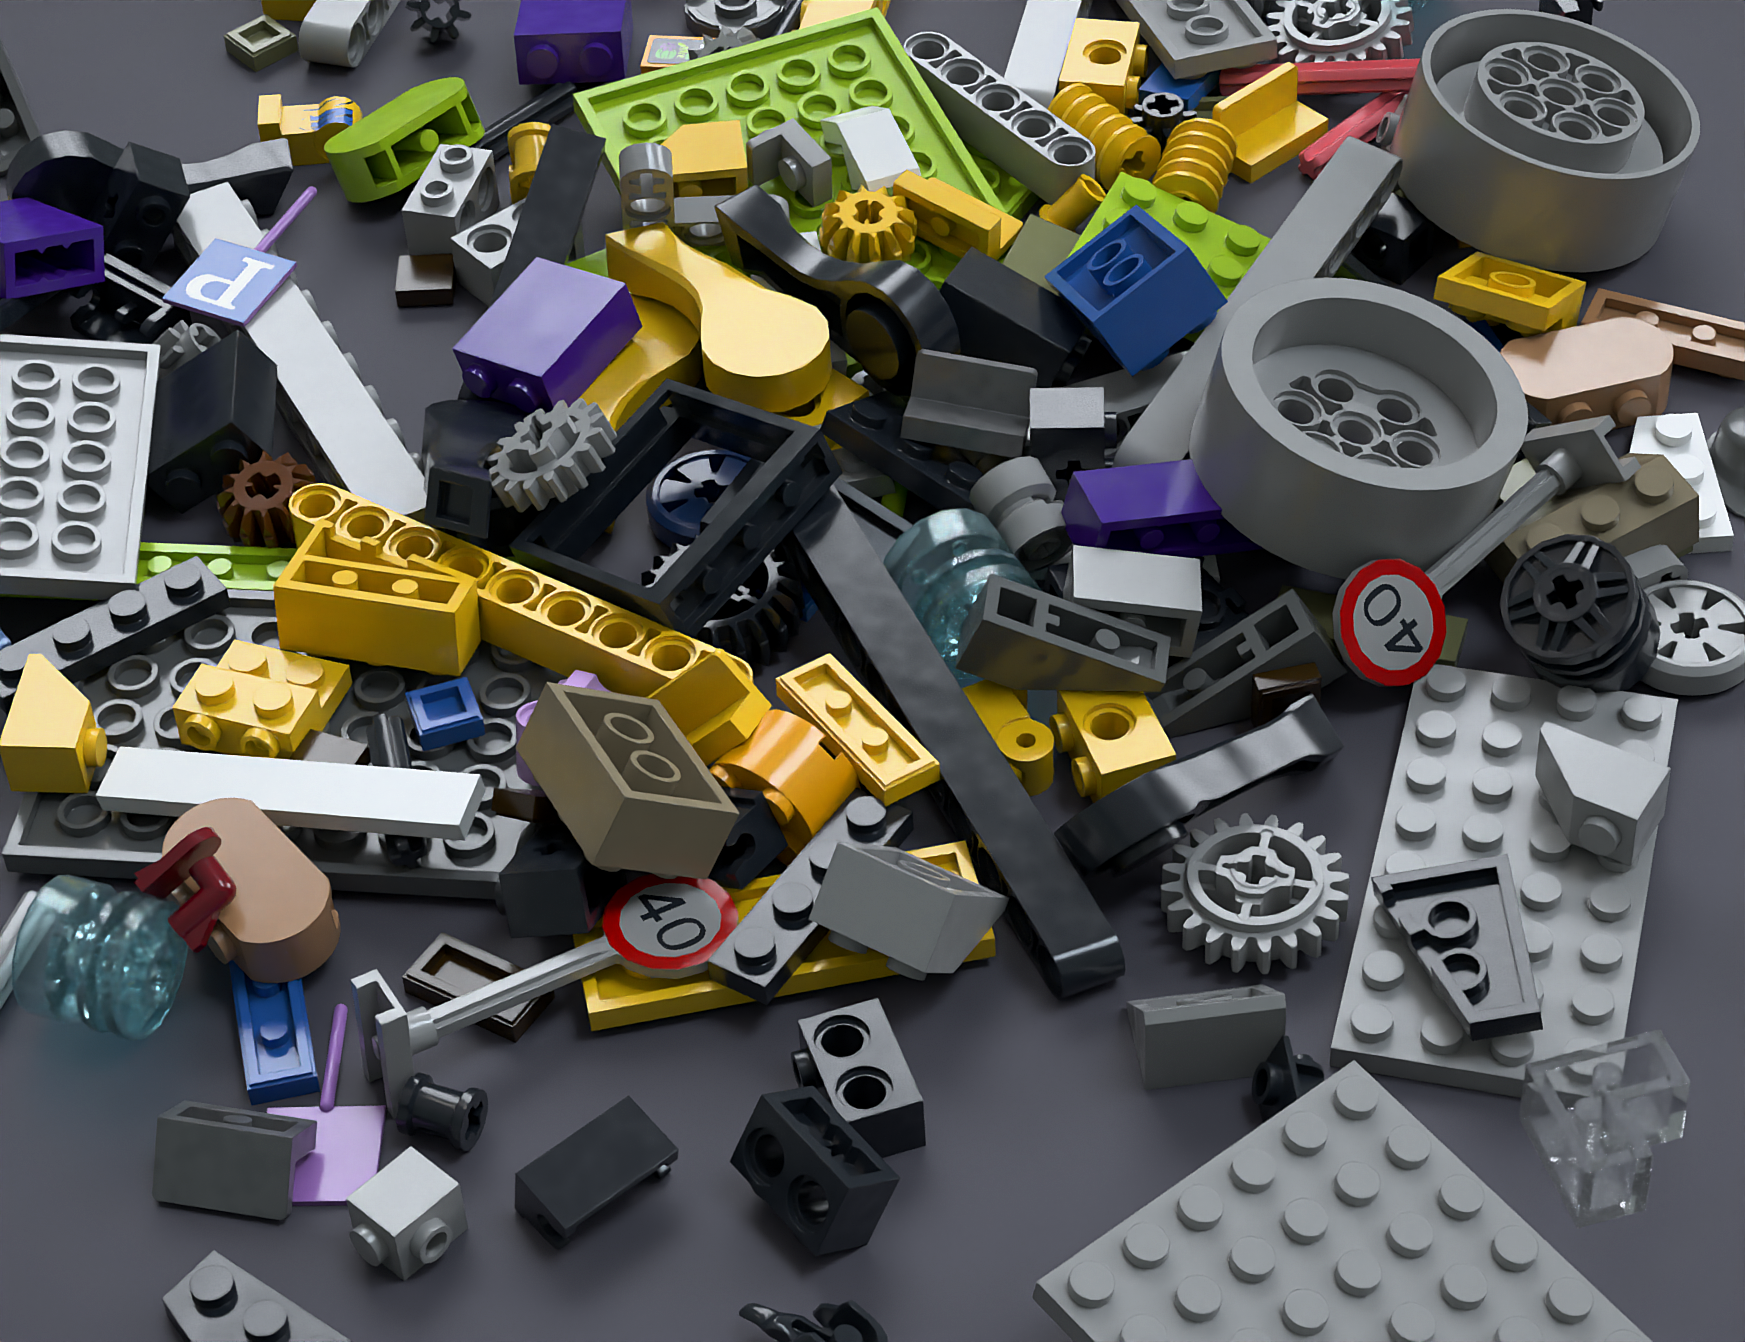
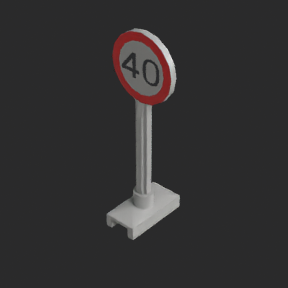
[1332,415,1641,687]
[351,874,739,1119]

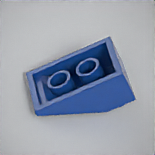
[1044,205,1228,377]

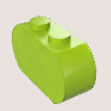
[324,77,485,202]

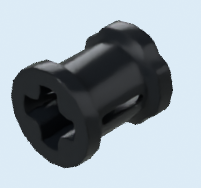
[396,1072,488,1151]

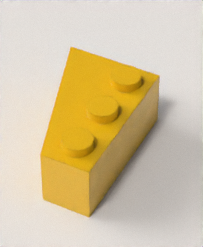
[273,518,481,676]

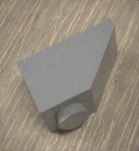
[1535,721,1671,866]

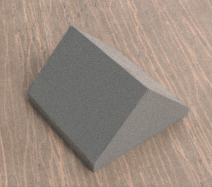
[1126,984,1286,1090]

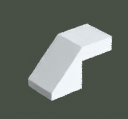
[820,106,921,192]

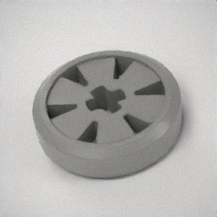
[1640,580,1745,695]

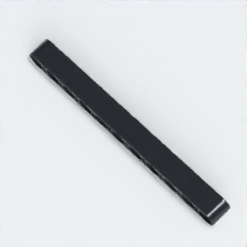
[779,484,1126,1000]

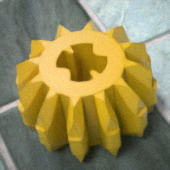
[819,184,917,264]

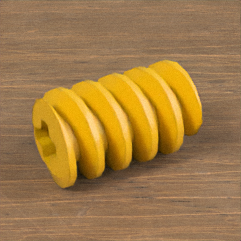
[1047,83,1161,191]
[1152,118,1238,213]

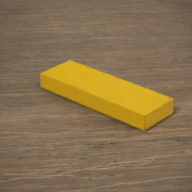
[775,653,940,807]

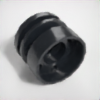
[1500,534,1661,693]

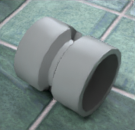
[969,456,1074,575]

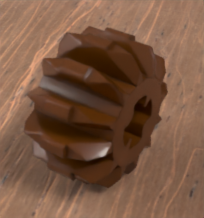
[216,451,317,548]

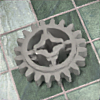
[1266,0,1415,64]
[1161,813,1349,974]

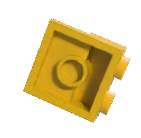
[1433,251,1586,337]
[172,639,352,760]

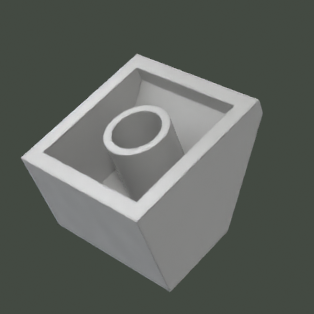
[809,842,1009,981]

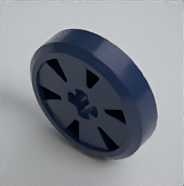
[646,449,750,548]

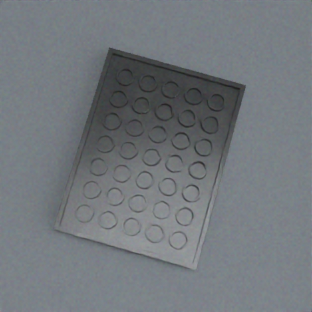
[2,589,569,899]

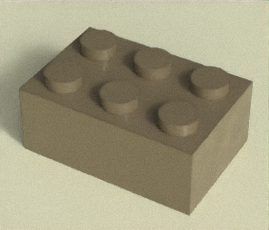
[516,682,740,880]

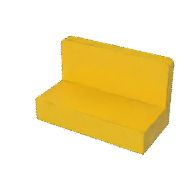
[1212,62,1329,184]
[893,169,1023,261]
[646,649,772,766]

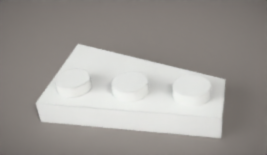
[1630,413,1734,554]

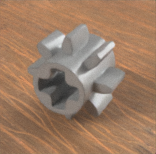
[153,320,221,379]

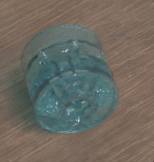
[883,508,1042,679]
[12,875,187,1041]

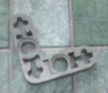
[619,143,790,247]

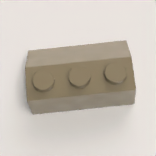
[1483,453,1699,609]

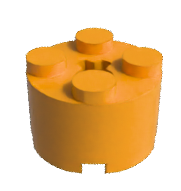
[709,709,861,866]

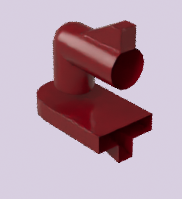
[134,827,237,953]

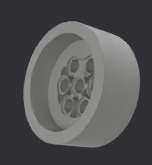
[1390,9,1700,272]
[1189,277,1528,579]

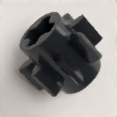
[405,0,471,44]
[1131,92,1197,160]

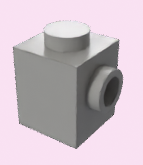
[346,1146,468,1281]

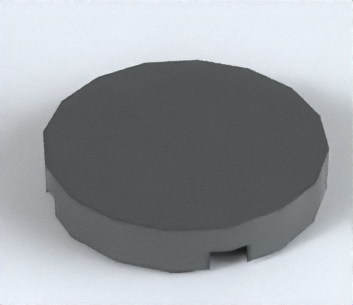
[684,0,788,40]

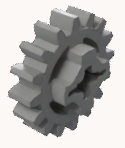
[487,398,617,512]

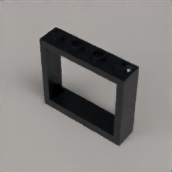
[509,378,843,638]

